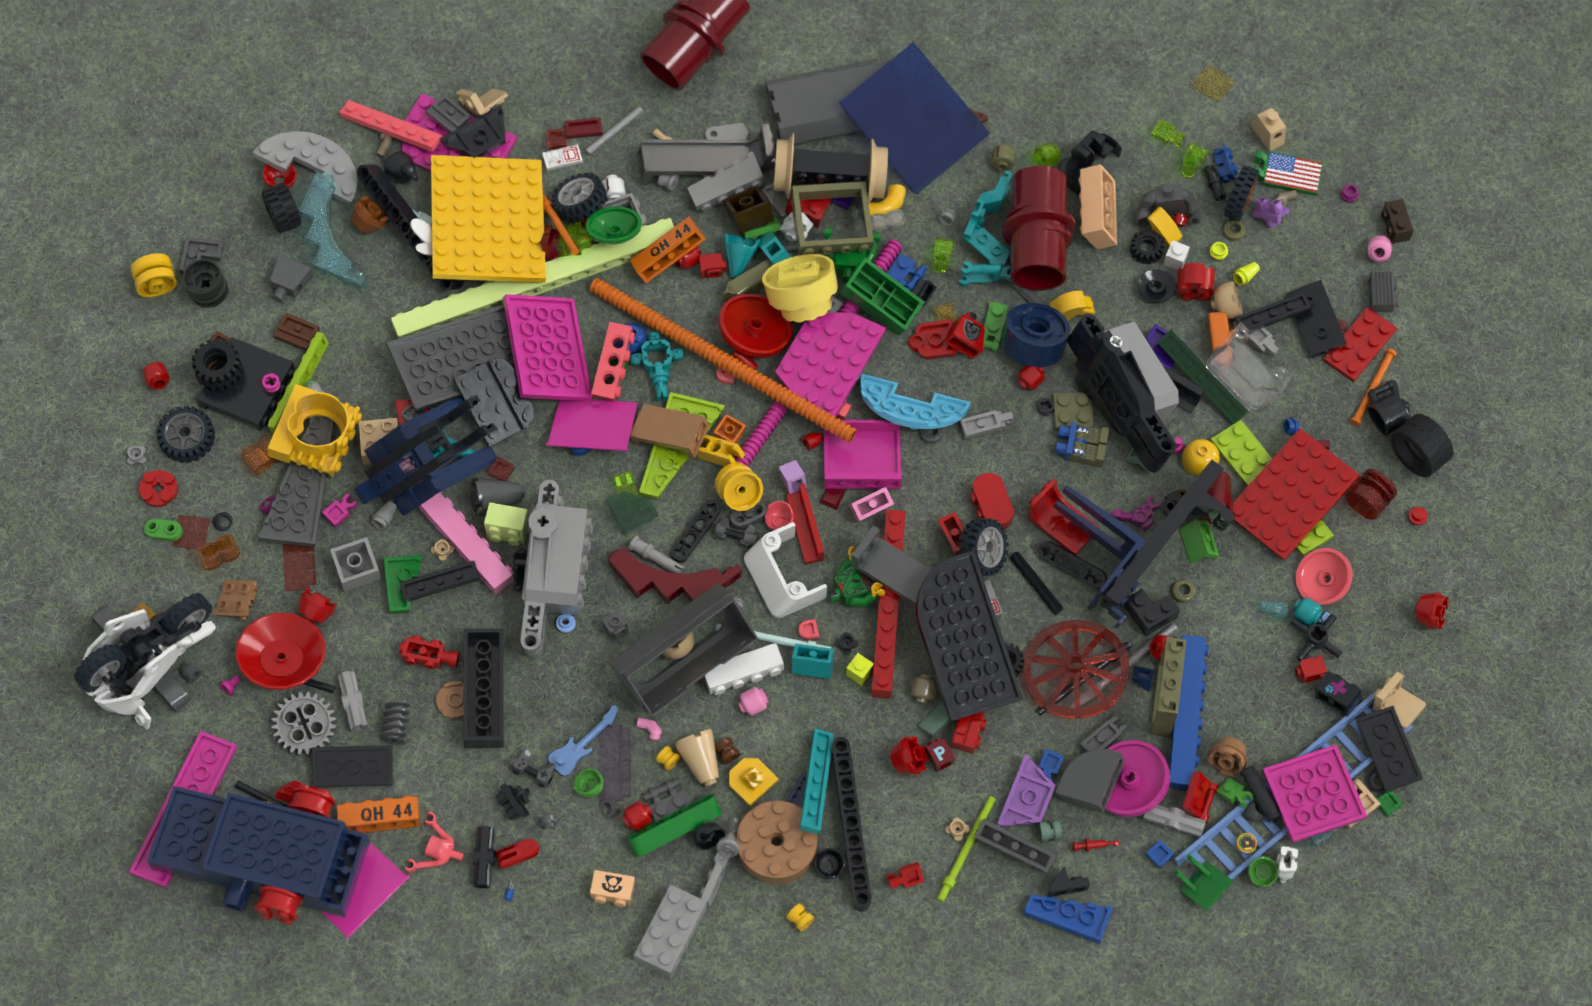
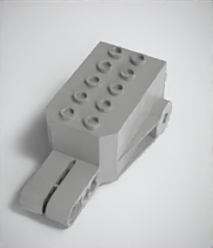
[521,480,593,659]

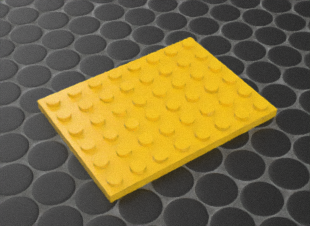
[431,155,546,283]

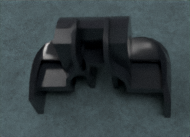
[1058,131,1122,196]

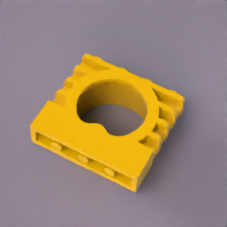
[268,384,363,477]

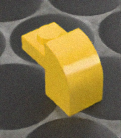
[1050,291,1095,321]

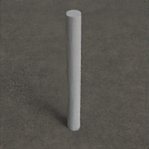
[585,106,643,155]

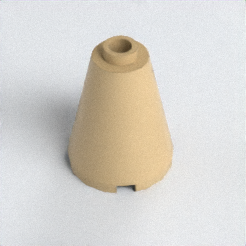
[675,729,719,787]

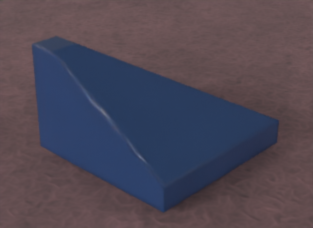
[1132,666,1154,692]

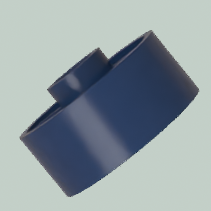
[1002,303,1070,367]

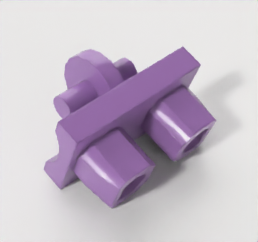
[1252,197,1290,228]

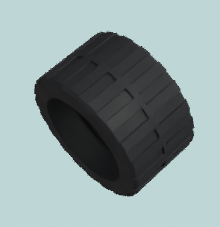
[1390,414,1454,478]

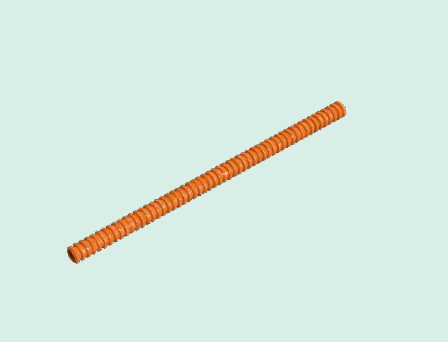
[590,278,856,443]

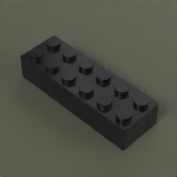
[463,629,504,748]

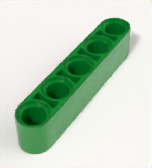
[627,794,722,857]

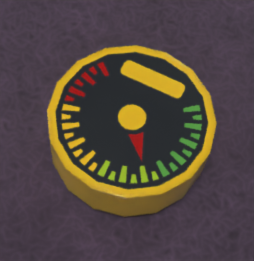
[1236,833,1257,854]

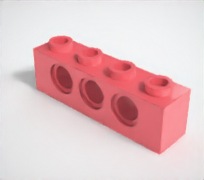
[591,322,635,401]

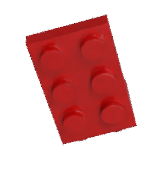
[1027,479,1100,555]

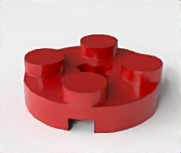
[139,470,178,507]

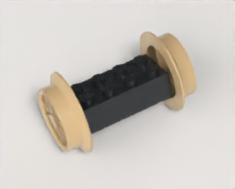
[773,133,888,204]

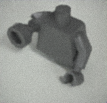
[1134,183,1200,226]

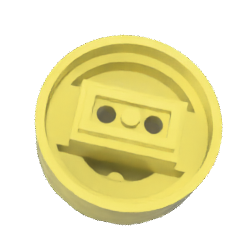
[762,254,838,323]

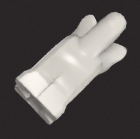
[1275,846,1298,884]

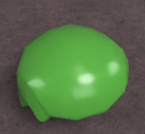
[573,768,604,799]
[1247,856,1278,887]

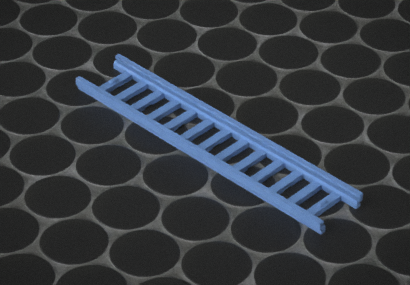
[1174,690,1413,880]

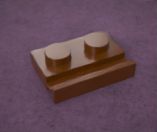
[273,313,320,351]

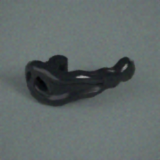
[513,549,528,591]

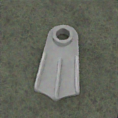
[705,123,749,140]

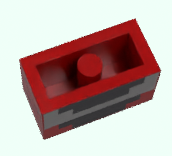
[938,512,964,556]

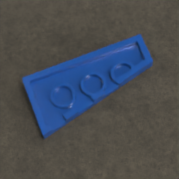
[1024,895,1113,944]

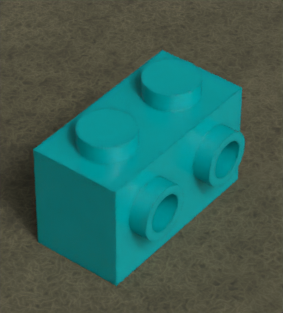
[792,644,834,679]

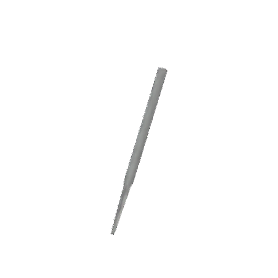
[1068,623,1177,712]

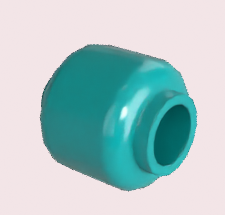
[1292,597,1323,626]

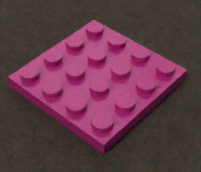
[1262,745,1368,843]

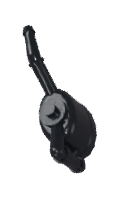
[1367,380,1411,436]

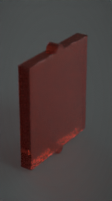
[172,515,210,550]

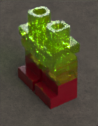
[541,222,592,260]

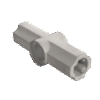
[338,671,368,732]
[1143,805,1206,838]

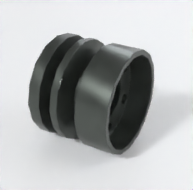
[182,259,229,308]

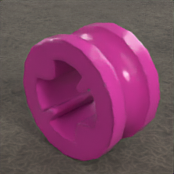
[262,373,280,393]

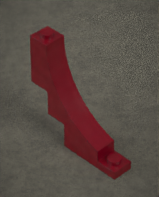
[608,547,742,604]

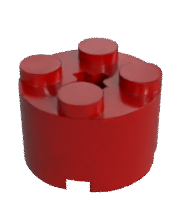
[1176,263,1215,302]

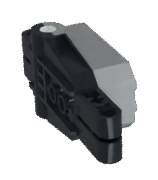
[1067,314,1179,473]

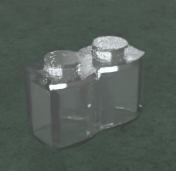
[870,209,907,239]

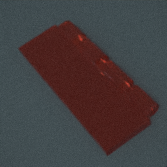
[283,544,316,592]

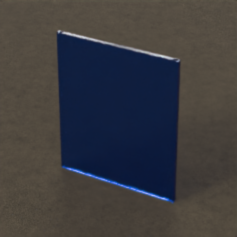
[839,42,990,195]

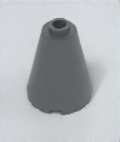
[470,477,525,516]

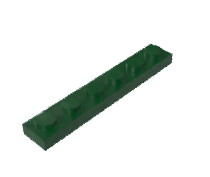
[1157,330,1248,424]

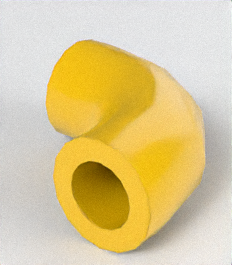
[869,184,906,221]

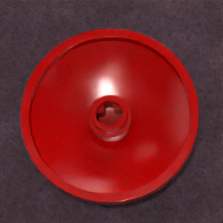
[718,294,792,358]

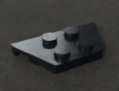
[441,105,506,158]

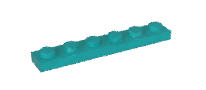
[799,728,834,835]

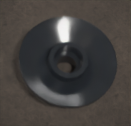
[1138,269,1175,303]

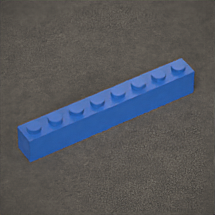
[1169,635,1209,791]

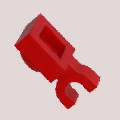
[885,862,924,889]

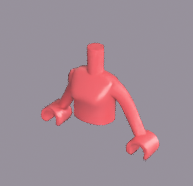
[404,812,464,873]

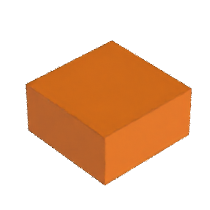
[713,414,746,444]

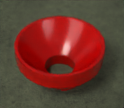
[263,164,297,189]

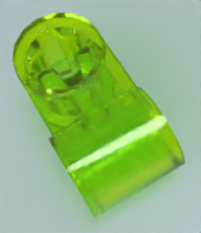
[1180,142,1209,178]
[932,237,954,274]

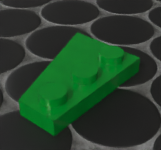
[383,555,422,614]

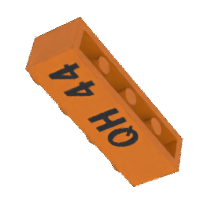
[630,216,706,283]
[337,796,421,833]

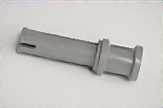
[628,535,685,574]

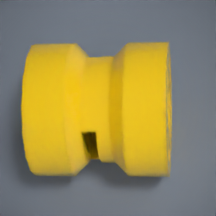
[786,903,815,932]

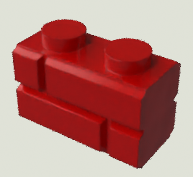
[950,712,987,754]

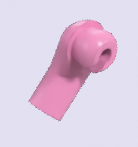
[637,718,662,740]

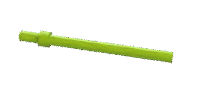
[937,796,996,902]

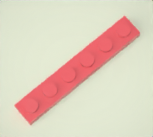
[339,100,442,152]

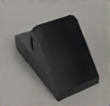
[1048,866,1090,897]

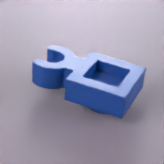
[1039,749,1064,781]

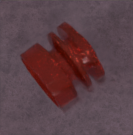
[1345,469,1397,520]

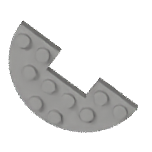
[252,131,357,206]

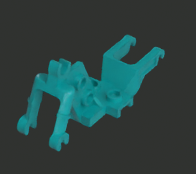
[959,171,1012,286]

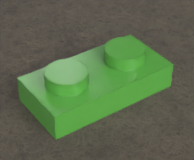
[743,217,781,239]

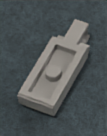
[1233,312,1279,358]
[960,410,1014,439]
[699,852,730,908]

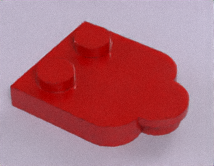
[908,319,957,360]

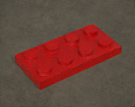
[1323,307,1398,382]

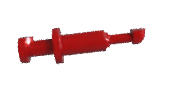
[1072,838,1120,852]

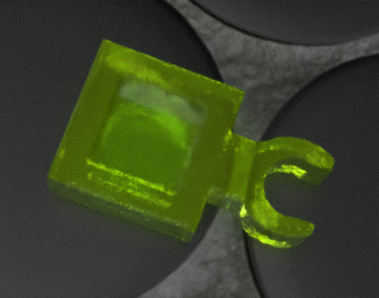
[1151,119,1185,147]

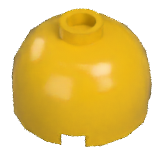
[1181,439,1220,476]

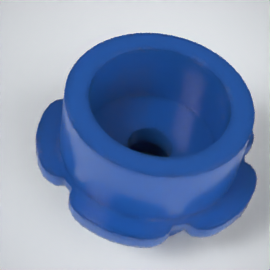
[1283,417,1299,436]

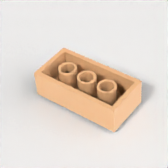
[1079,164,1117,249]

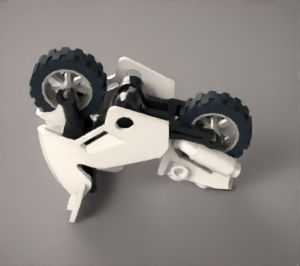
[74,593,216,730]

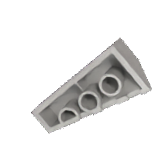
[687,151,765,212]

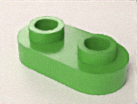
[144,519,183,542]

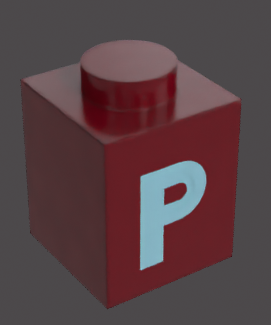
[926,738,955,773]

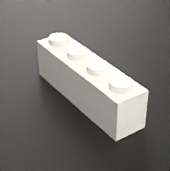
[703,643,784,695]

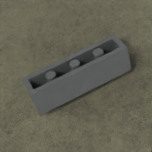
[975,819,1058,873]

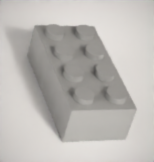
[634,884,707,979]

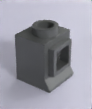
[602,610,629,643]

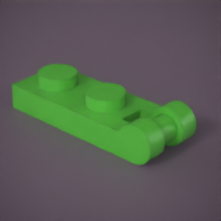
[983,302,1009,352]

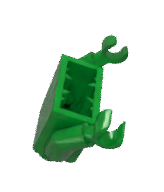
[823,227,881,282]

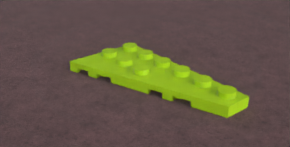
[639,392,725,500]

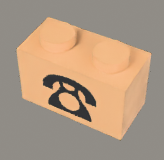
[590,870,635,907]

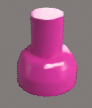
[1173,437,1184,454]
[219,675,241,696]

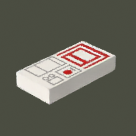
[543,145,583,171]

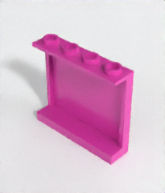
[824,419,902,489]

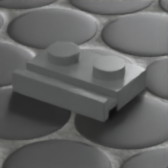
[426,94,471,133]

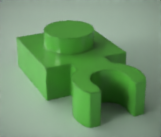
[1217,778,1254,808]

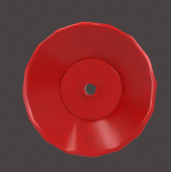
[235,613,326,690]

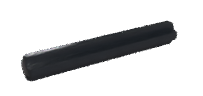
[1010,551,1063,615]

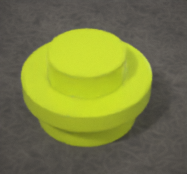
[1209,242,1228,260]

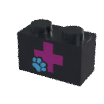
[1314,671,1362,717]

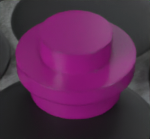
[1340,184,1359,202]

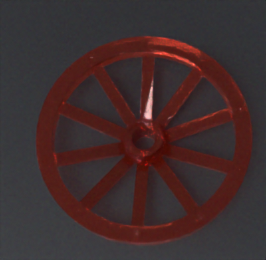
[1023,620,1129,719]

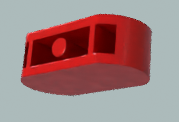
[970,473,1014,529]

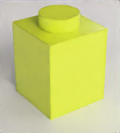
[846,653,874,686]

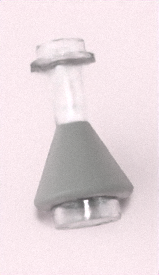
[716,816,741,859]

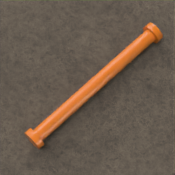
[1349,348,1397,427]

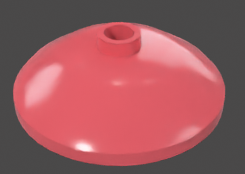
[1296,548,1353,605]

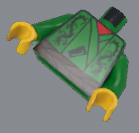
[827,546,885,607]

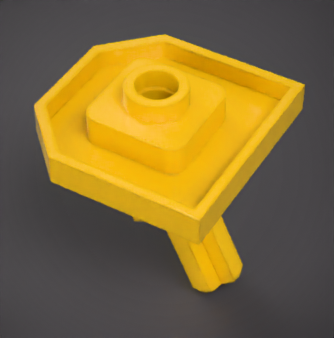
[729,758,779,807]

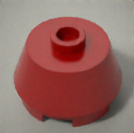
[298,587,337,623]
[1415,592,1449,630]
[890,736,928,775]

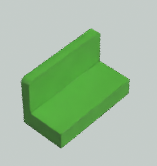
[1180,519,1219,563]

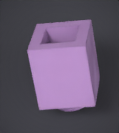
[779,460,807,494]

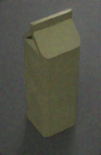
[723,259,773,302]

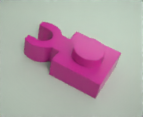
[322,494,358,528]

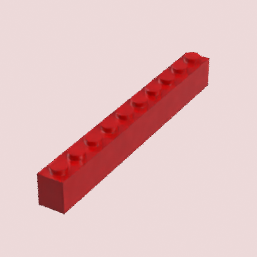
[871,509,906,699]

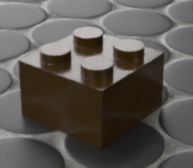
[723,186,774,234]

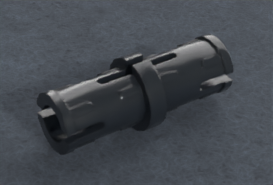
[1203,164,1227,201]

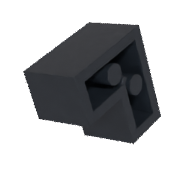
[1124,589,1180,637]

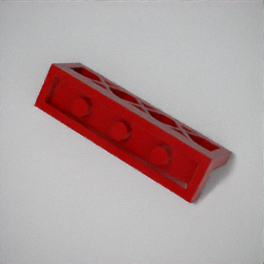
[786,484,824,565]

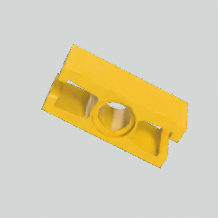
[696,435,745,466]

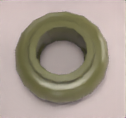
[1223,219,1246,241]
[1172,580,1196,603]

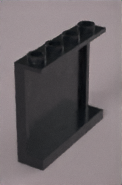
[197,337,295,431]

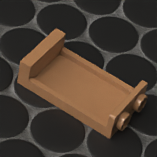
[630,404,709,458]

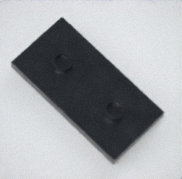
[1286,280,1347,358]
[1356,706,1423,793]
[312,746,393,787]

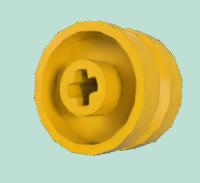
[130,253,177,298]
[715,463,763,511]

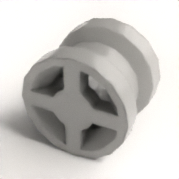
[657,175,679,191]

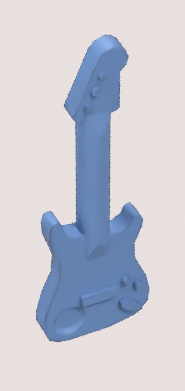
[549,705,618,776]

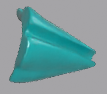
[724,233,761,278]

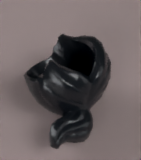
[383,151,419,184]

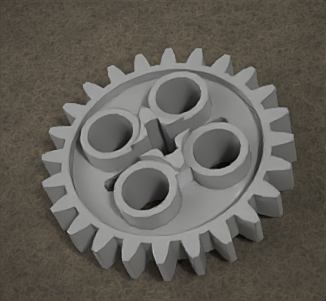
[272,692,337,756]

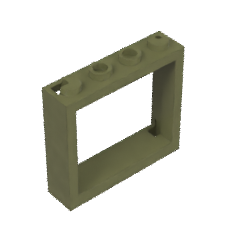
[790,182,874,255]
[1150,637,1187,738]

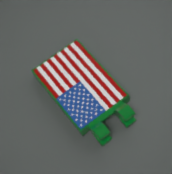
[1253,151,1323,196]

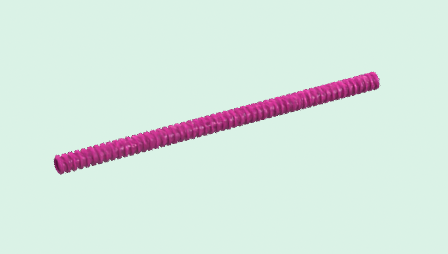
[734,239,902,467]

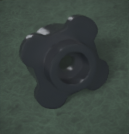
[835,632,859,655]

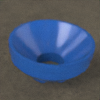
[615,323,648,355]

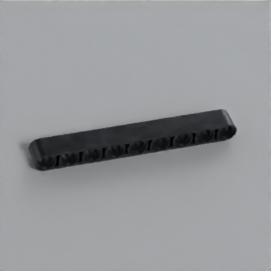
[357,164,464,291]
[832,737,871,912]

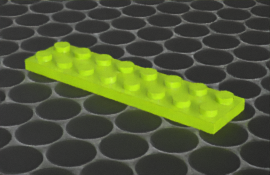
[1210,420,1334,557]

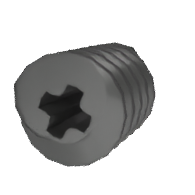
[381,700,411,745]

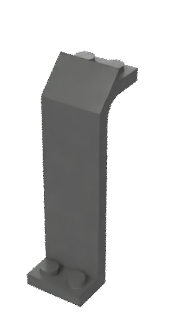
[637,124,776,184]
[851,525,931,606]

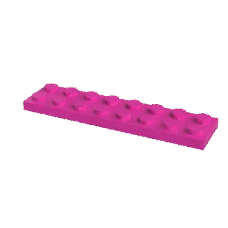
[129,731,237,889]

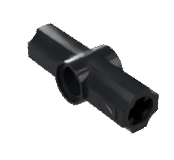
[473,826,495,889]

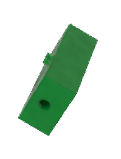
[839,258,924,336]

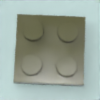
[1053,393,1094,430]

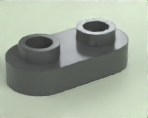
[731,501,767,529]

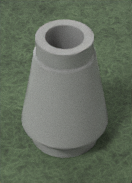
[371,501,397,530]

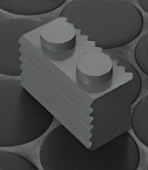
[1368,271,1398,312]

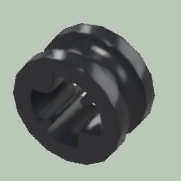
[1037,398,1054,416]

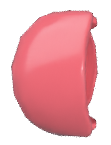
[765,501,794,531]

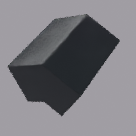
[912,278,937,306]

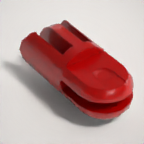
[494,839,539,870]

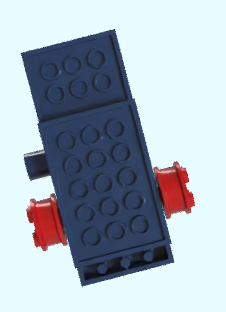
[147,784,370,925]

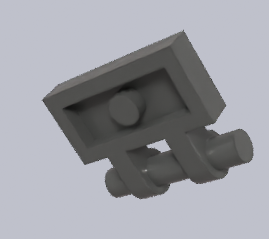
[642,778,691,822]

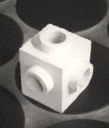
[780,212,813,242]

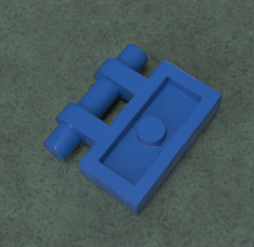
[887,253,927,292]

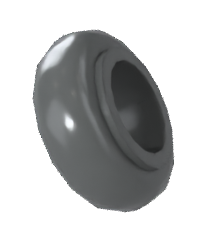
[920,428,943,444]

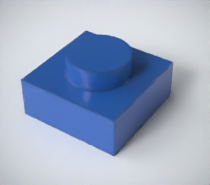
[1145,840,1174,869]

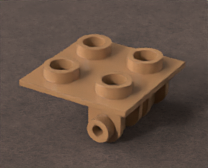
[214,580,258,621]

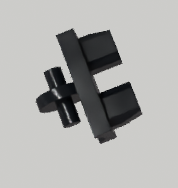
[495,783,531,821]

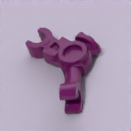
[1111,495,1162,530]

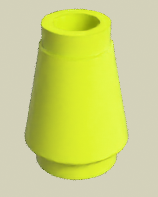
[1232,262,1260,286]

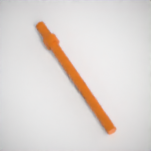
[543,195,579,255]

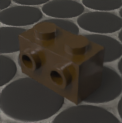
[1381,199,1414,244]

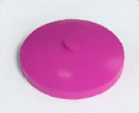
[1105,740,1170,817]

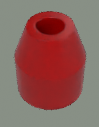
[802,432,823,451]

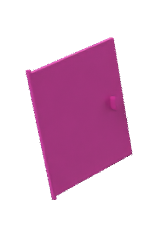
[546,399,638,451]
[320,842,410,939]

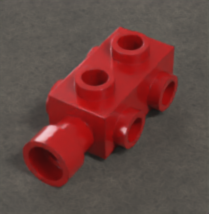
[399,635,460,669]

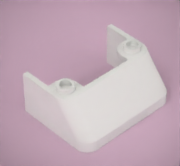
[744,522,827,618]

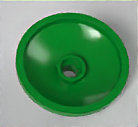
[586,206,642,245]

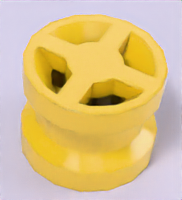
[656,746,681,771]

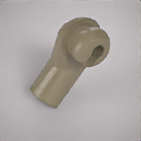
[376,133,393,157]
[1276,190,1297,207]

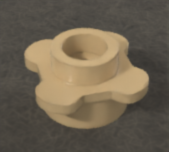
[431,539,454,561]
[946,818,970,841]

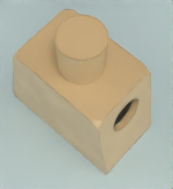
[1251,108,1286,151]

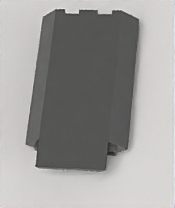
[765,60,907,144]

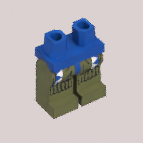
[1055,422,1109,468]

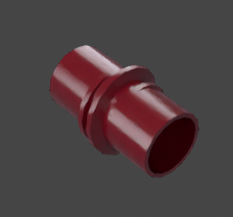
[640,0,750,91]
[1002,166,1076,291]

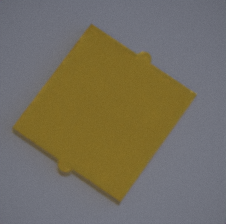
[1192,65,1235,102]

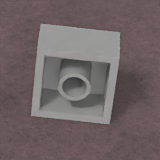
[330,537,381,592]

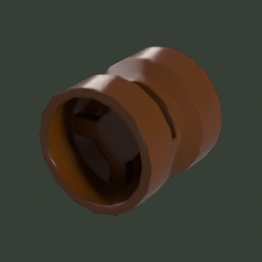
[715,737,741,765]

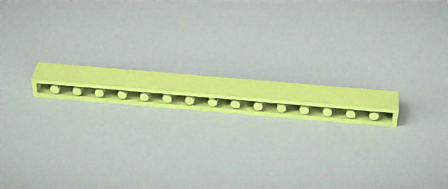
[391,218,674,339]

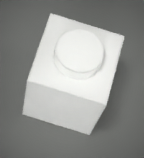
[1164,241,1190,271]

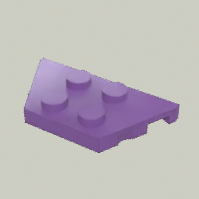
[997,754,1056,826]

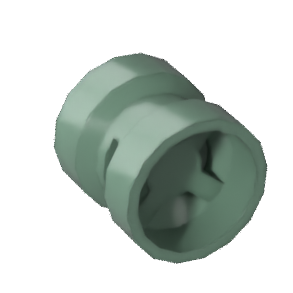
[1038,820,1062,842]

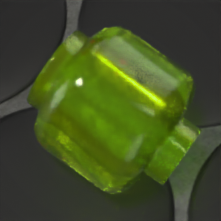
[1032,143,1061,167]

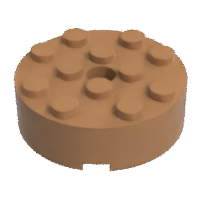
[737,801,817,885]

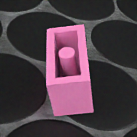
[849,487,894,522]

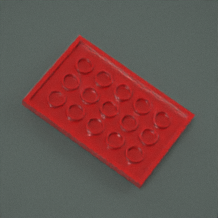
[1230,428,1360,561]

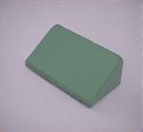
[918,701,949,739]

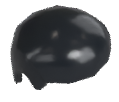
[693,821,725,850]
[813,848,845,879]

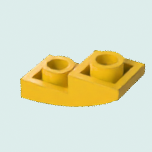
[1147,207,1183,248]

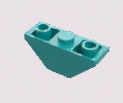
[759,231,791,265]

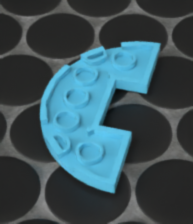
[859,374,971,430]

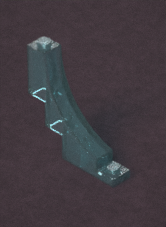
[298,172,369,289]

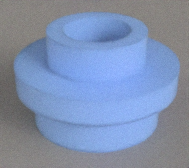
[556,614,576,633]

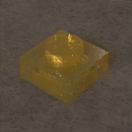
[934,302,958,322]

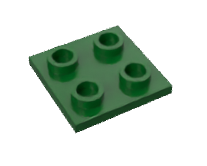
[1173,854,1233,911]

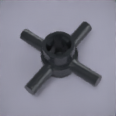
[1291,614,1343,662]

